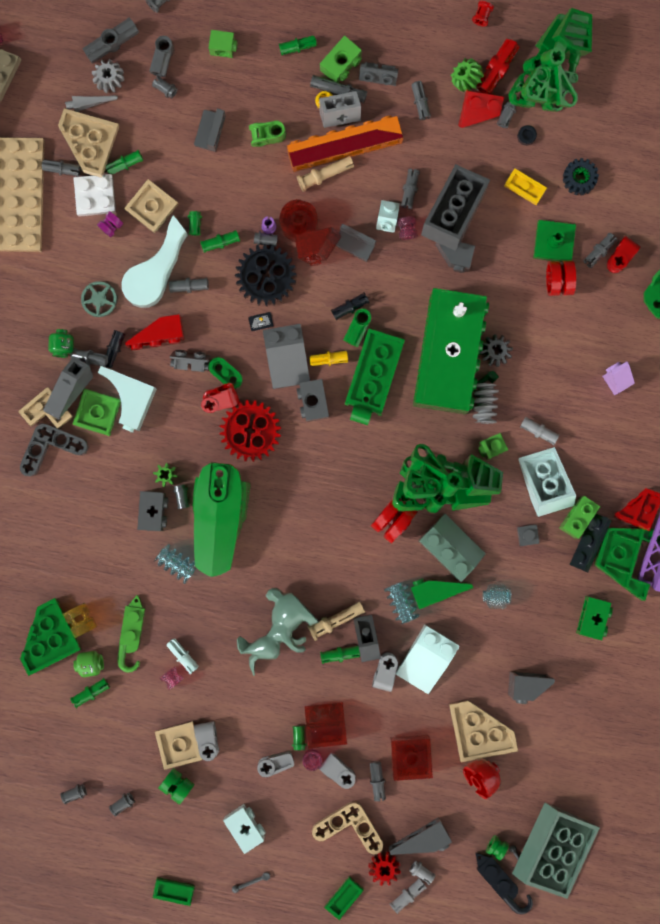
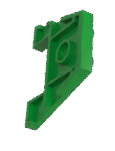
[594,528,660,601]

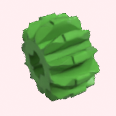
[451,58,484,92]

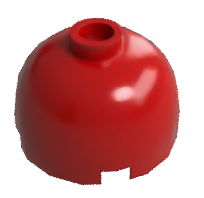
[463,758,501,799]

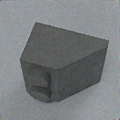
[508,671,555,704]

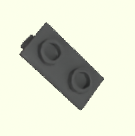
[359,61,399,86]
[170,349,211,372]

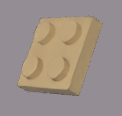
[124,179,178,233]
[155,721,202,770]

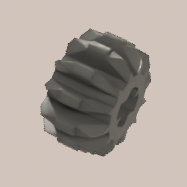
[480,334,513,367]

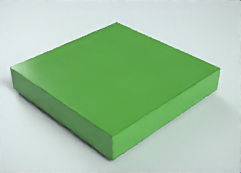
[73,388,121,436]

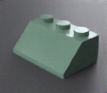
[418,514,486,582]

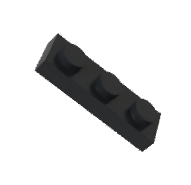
[569,514,612,573]

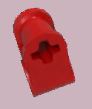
[607,235,641,274]
[201,383,240,413]

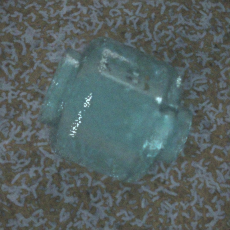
[483,584,511,609]

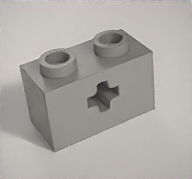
[319,91,361,128]

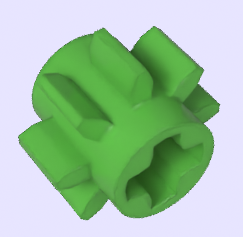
[153,463,178,487]

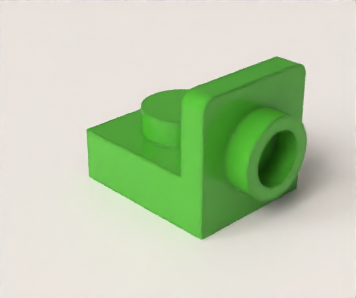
[478,433,508,460]

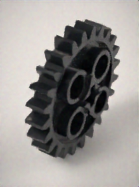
[235,244,297,307]

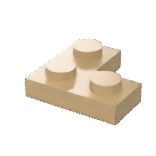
[18,387,73,429]

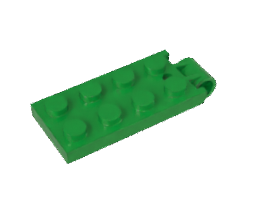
[345,328,405,426]

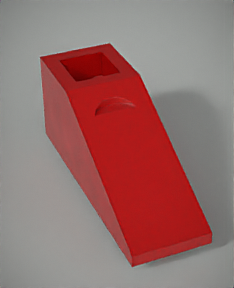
[125,314,185,350]

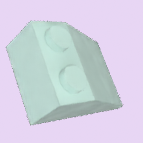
[518,447,576,517]
[396,625,460,694]

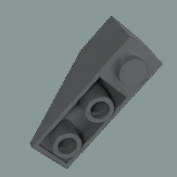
[43,357,93,420]

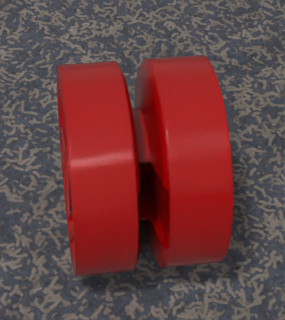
[546,260,576,296]

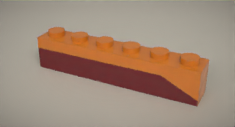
[287,115,403,172]

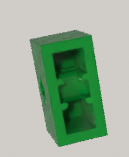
[576,596,613,641]

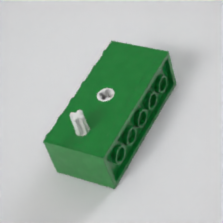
[413,288,489,415]

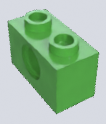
[320,35,362,83]
[559,496,600,539]

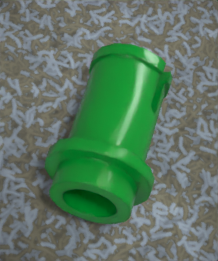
[187,211,203,236]
[292,725,307,750]

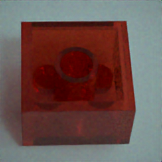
[390,735,433,781]

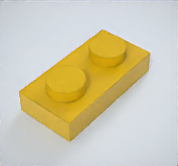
[504,168,547,205]

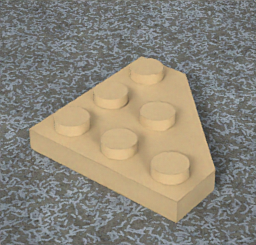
[58,108,119,178]
[449,700,518,762]

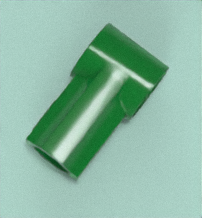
[343,309,371,348]

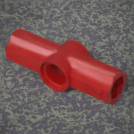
[476,39,520,93]

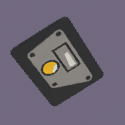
[248,312,273,331]

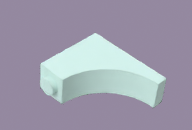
[98,366,157,432]

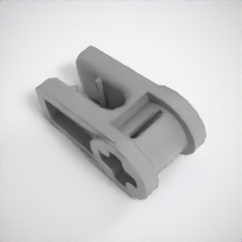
[257,751,294,777]

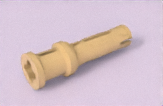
[297,156,354,192]
[307,601,365,641]

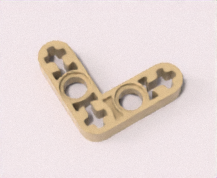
[312,801,383,854]

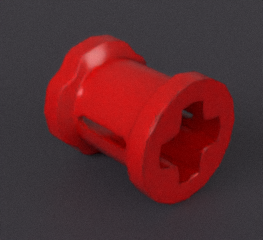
[472,1,494,27]

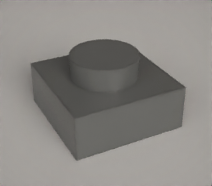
[517,525,540,546]

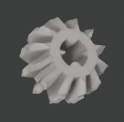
[92,59,125,93]

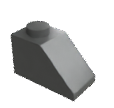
[435,242,475,273]
[353,615,381,662]

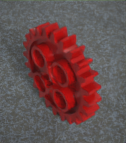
[219,400,281,462]

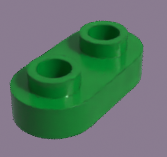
[209,357,243,389]

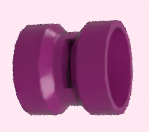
[97,211,123,238]

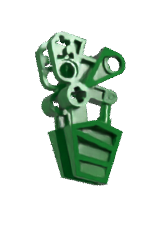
[508,8,592,112]
[392,444,503,513]

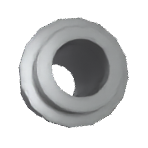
[409,861,435,885]

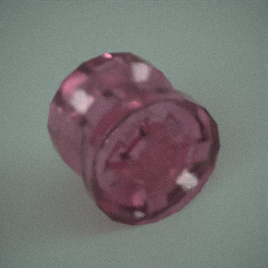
[159,666,184,690]
[303,749,322,771]

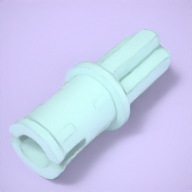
[167,638,199,674]

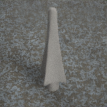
[65,95,118,112]

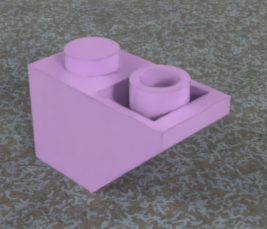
[603,361,635,395]

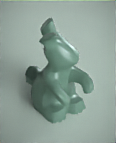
[237,588,319,676]

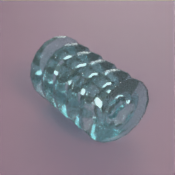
[154,544,197,584]
[384,581,420,624]

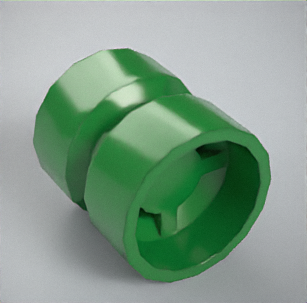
[158,768,195,805]

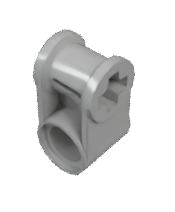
[372,652,398,692]
[194,721,219,761]
[319,753,356,789]

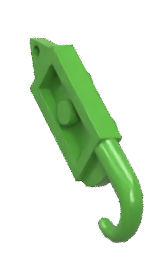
[117,595,145,673]

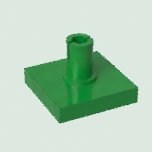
[533,220,576,262]

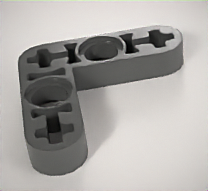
[20,424,89,477]

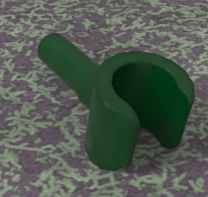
[477,371,499,384]

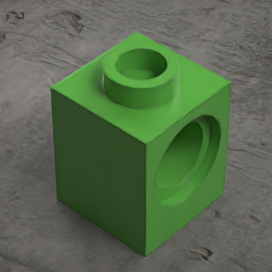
[209,30,238,58]

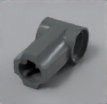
[149,36,174,77]

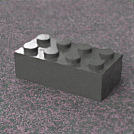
[421,164,490,251]

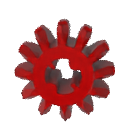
[368,851,401,886]

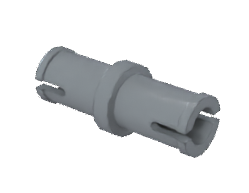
[520,417,560,445]
[390,878,427,914]

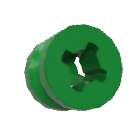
[486,835,509,861]

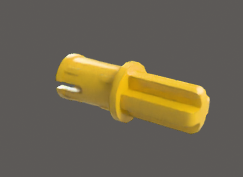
[309,351,348,366]

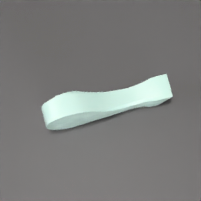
[121,215,188,308]

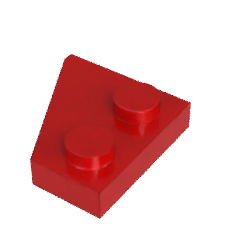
[458,90,504,128]
[614,488,660,531]

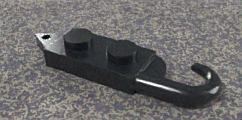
[475,852,533,915]

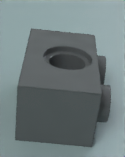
[297,379,329,422]

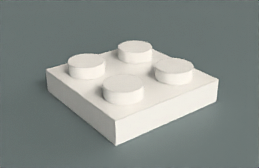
[74,174,116,217]

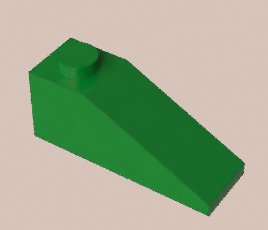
[410,578,473,610]

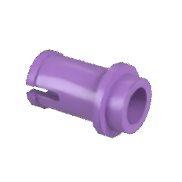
[262,216,277,234]

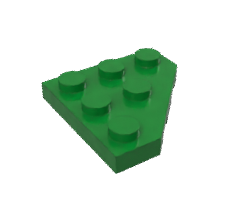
[20,598,82,676]

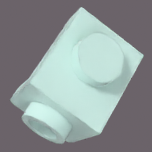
[376,200,400,233]

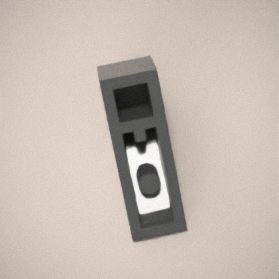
[389,817,452,855]

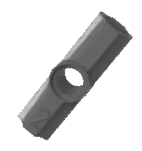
[82,17,139,64]

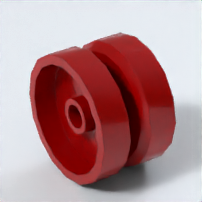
[371,498,418,543]

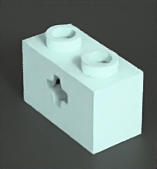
[223,804,266,854]

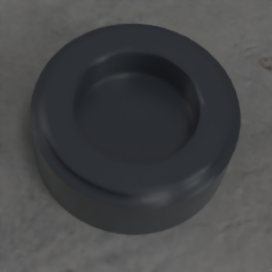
[517,125,537,146]

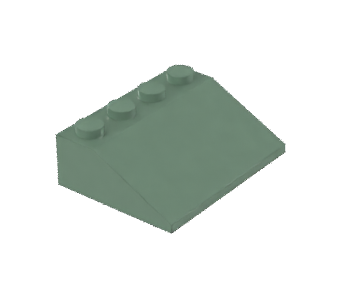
[512,803,600,899]

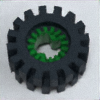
[563,158,599,196]

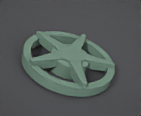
[81,281,117,317]

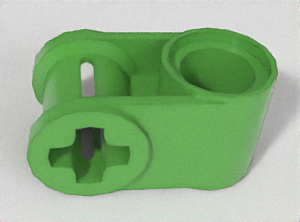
[249,121,286,147]

